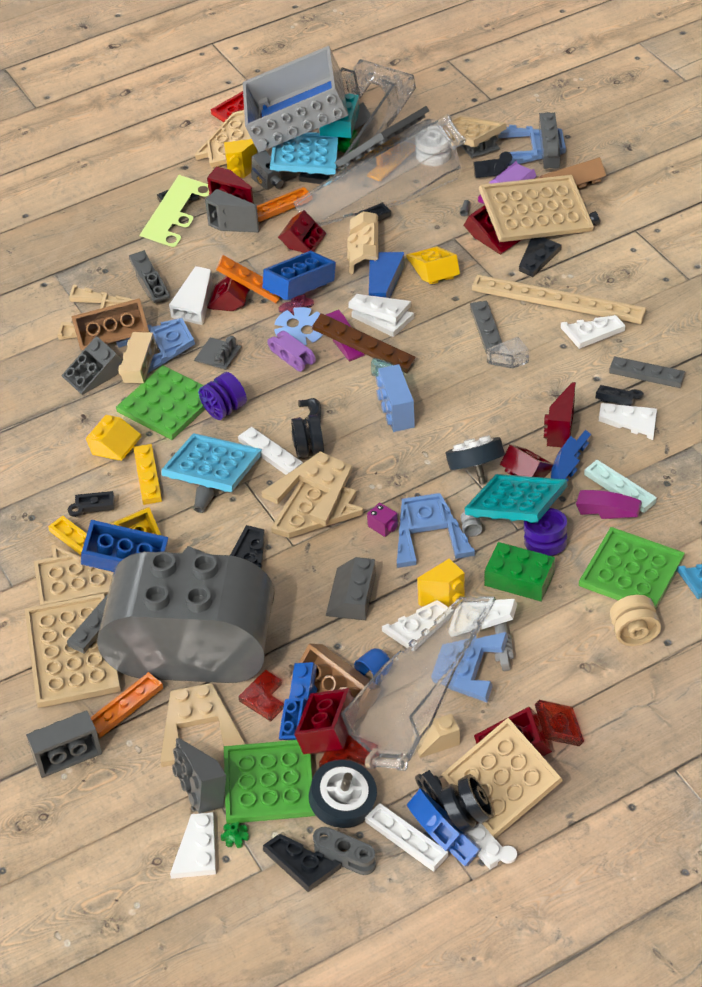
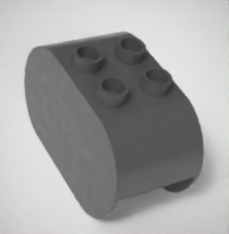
[97,551,275,683]

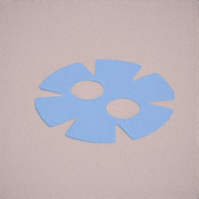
[274,307,323,345]

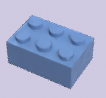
[376,364,415,432]

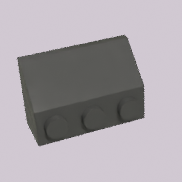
[326,557,376,621]

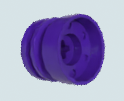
[198,372,247,420]

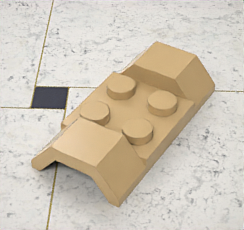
[347,211,378,275]

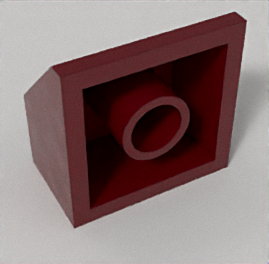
[207,276,250,311]
[499,445,553,478]

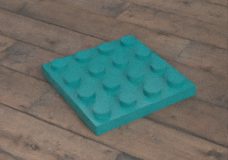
[464,474,568,523]

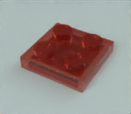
[534,699,584,746]

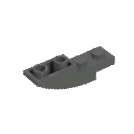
[129,250,170,303]

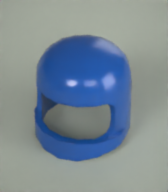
[354,648,392,685]

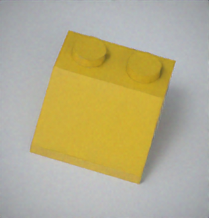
[224,139,257,178]
[86,415,142,461]
[110,507,161,535]
[417,559,465,608]

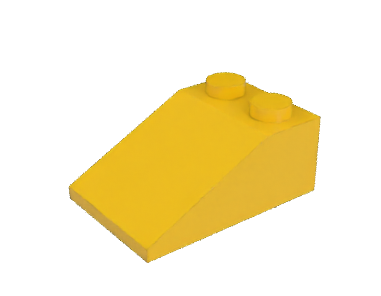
[406,246,460,284]

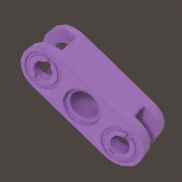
[268,330,316,372]

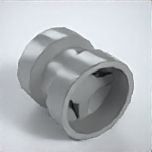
[461,511,482,537]

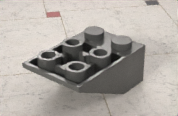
[205,189,259,233]
[61,336,123,395]
[172,738,226,814]

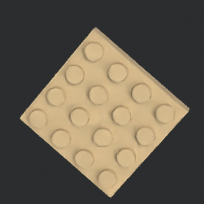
[442,718,563,839]

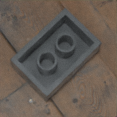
[26,710,102,778]

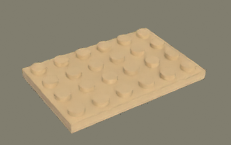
[479,175,594,242]
[25,593,121,708]

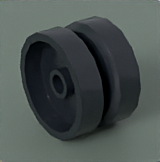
[291,414,324,459]
[441,774,493,833]

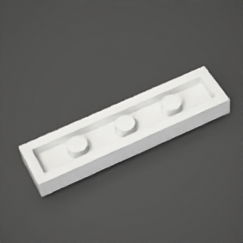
[238,427,303,475]
[365,803,448,872]

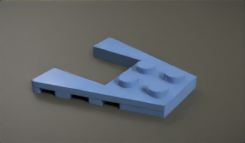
[498,124,566,167]
[115,318,195,374]
[397,493,475,568]

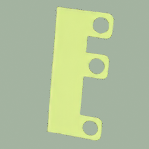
[139,175,209,247]

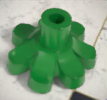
[221,822,250,848]

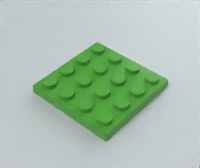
[116,365,205,440]
[579,527,685,609]
[224,740,315,824]

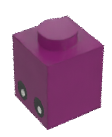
[367,502,398,537]

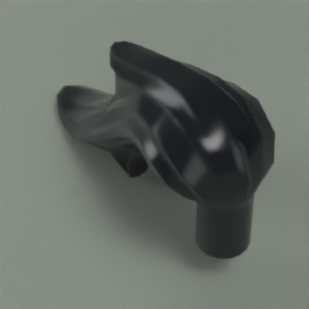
[298,398,321,428]

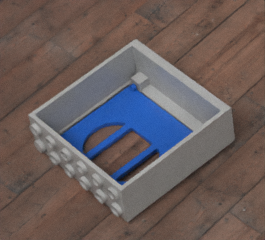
[243,46,348,152]

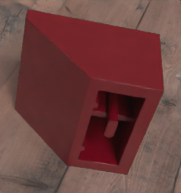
[278,210,327,253]

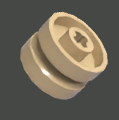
[610,595,661,646]

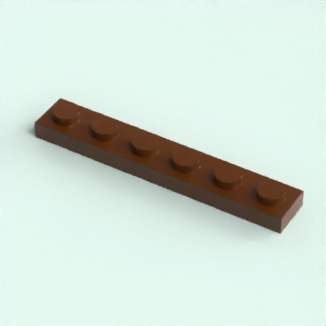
[312,313,416,373]

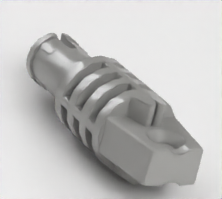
[494,622,514,671]

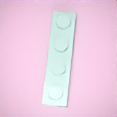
[584,460,657,513]

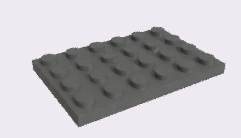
[334,106,429,168]

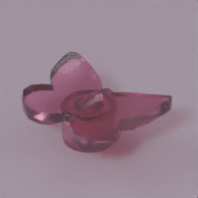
[279,294,314,316]

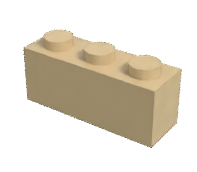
[118,332,157,383]

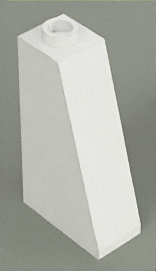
[169,266,213,325]

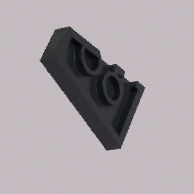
[230,525,265,569]
[263,834,342,892]

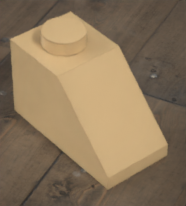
[412,713,460,758]

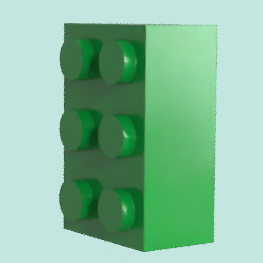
[484,542,555,602]

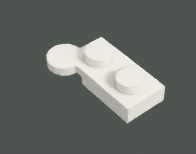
[465,823,517,869]

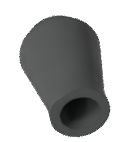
[193,485,214,513]

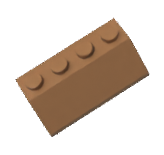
[536,157,606,189]
[71,298,149,350]
[290,643,382,724]

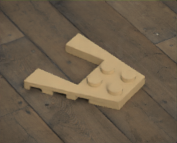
[58,285,134,340]
[262,452,352,526]
[160,683,245,767]

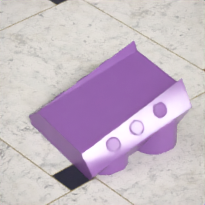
[489,161,537,184]

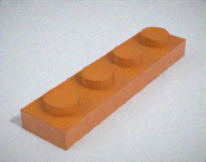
[257,187,313,222]
[216,255,280,303]
[91,672,163,738]

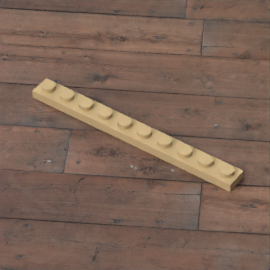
[472,275,646,324]

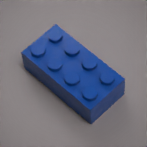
[262,251,336,300]
[81,520,168,572]

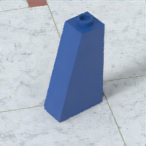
[369,252,404,298]

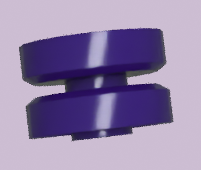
[524,508,568,556]

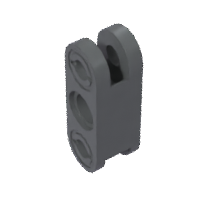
[313,827,376,875]

